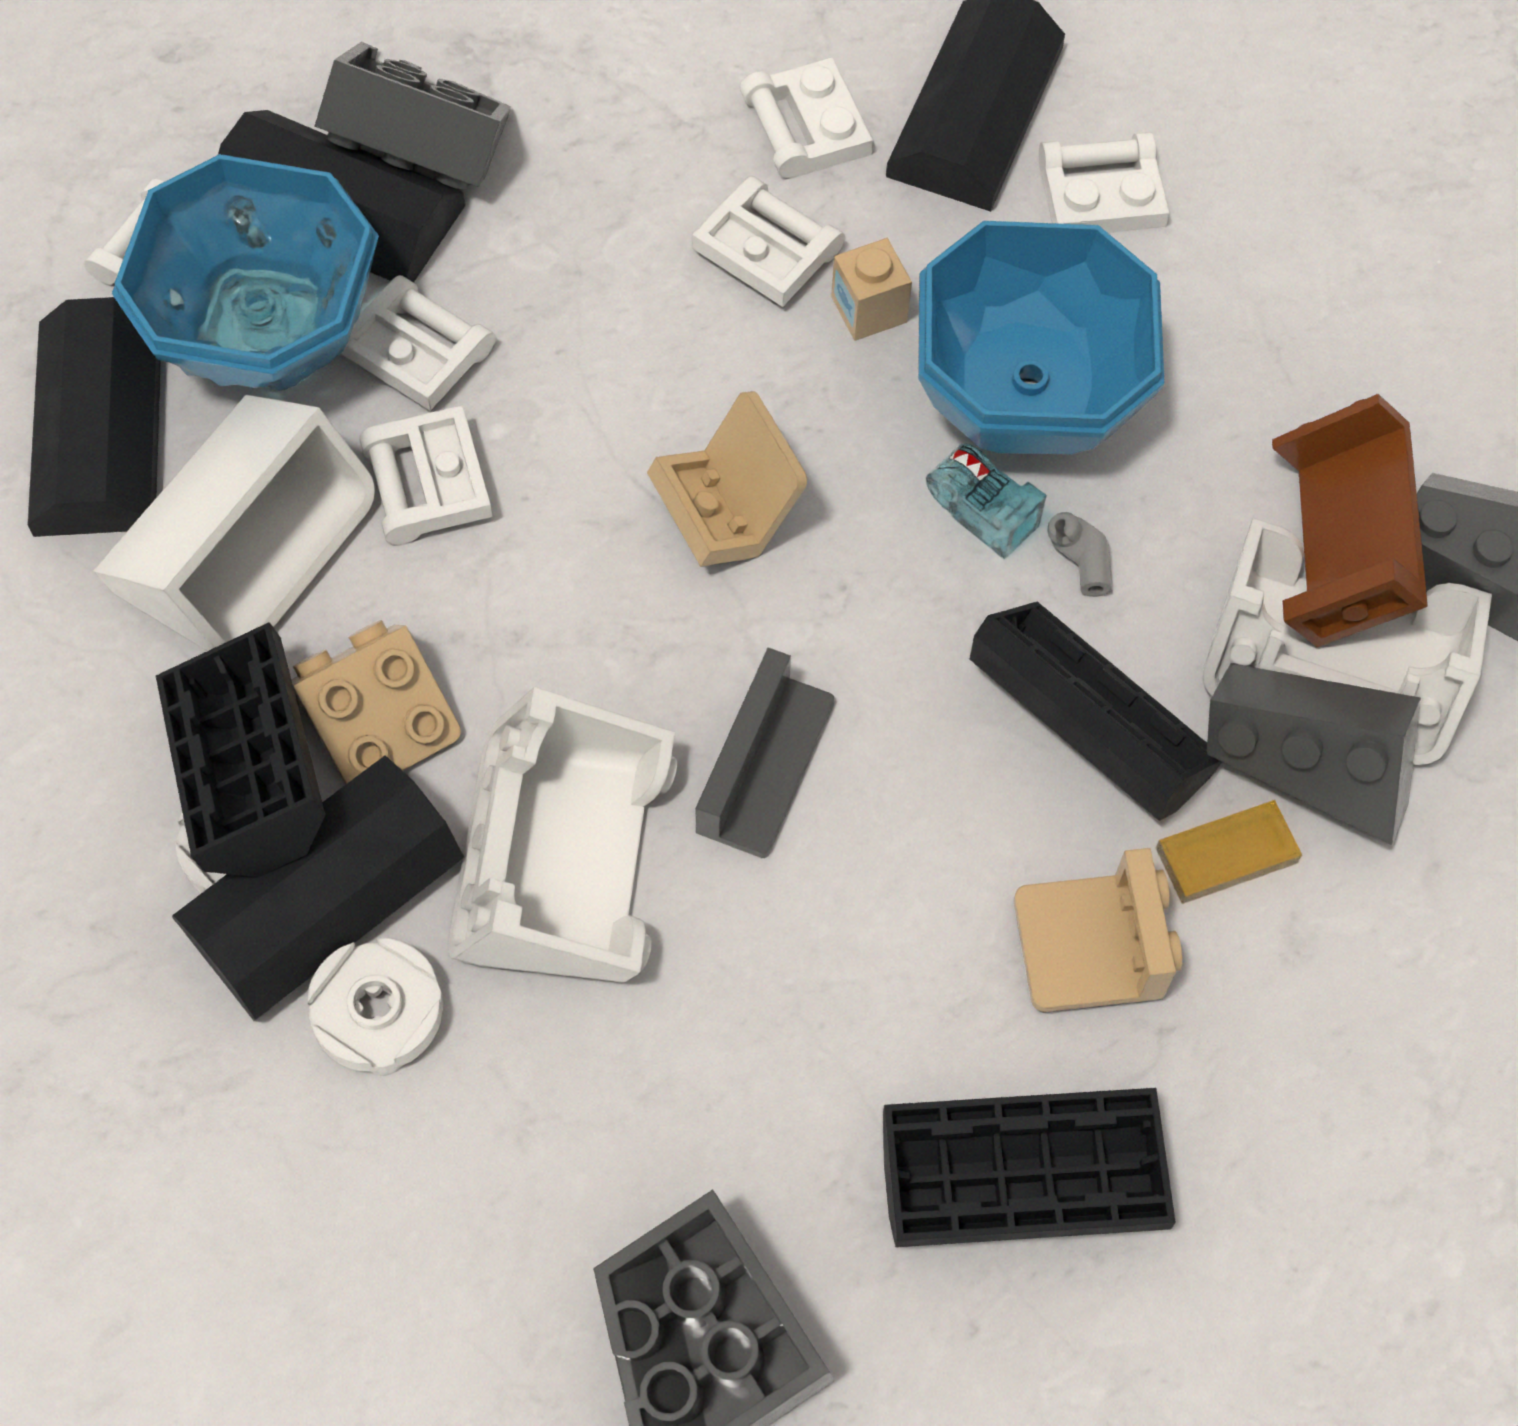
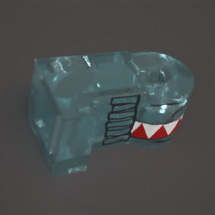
[926,443,1047,559]

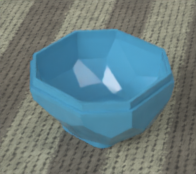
[918,221,1164,455]

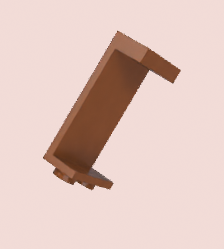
[1272,394,1428,647]

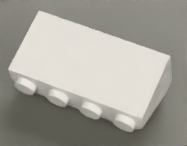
[93,395,375,651]

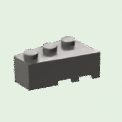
[1207,663,1421,845]

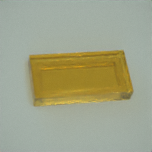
[1155,800,1302,904]

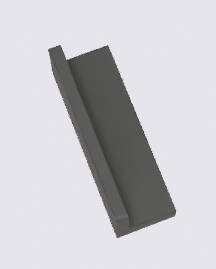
[695,647,834,858]

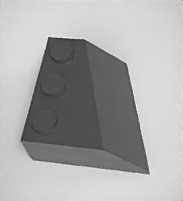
[314,41,511,190]
[1417,473,1518,641]
[593,1189,834,1426]

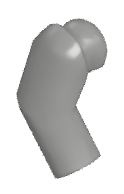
[1047,512,1111,597]

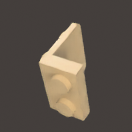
[647,391,807,567]
[291,620,461,784]
[1014,848,1182,1012]

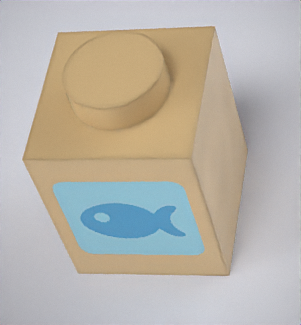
[831,237,912,341]

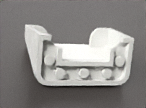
[1202,518,1492,765]
[448,687,677,982]

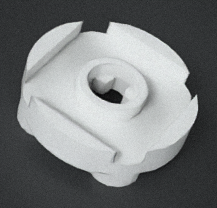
[308,938,444,1075]

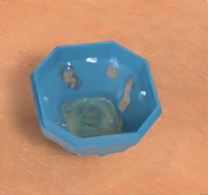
[112,154,379,391]

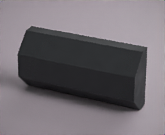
[886,0,1065,212]
[218,110,465,283]
[27,297,162,537]
[969,601,1222,821]
[156,622,325,877]
[172,755,465,1021]
[883,1088,1176,1247]

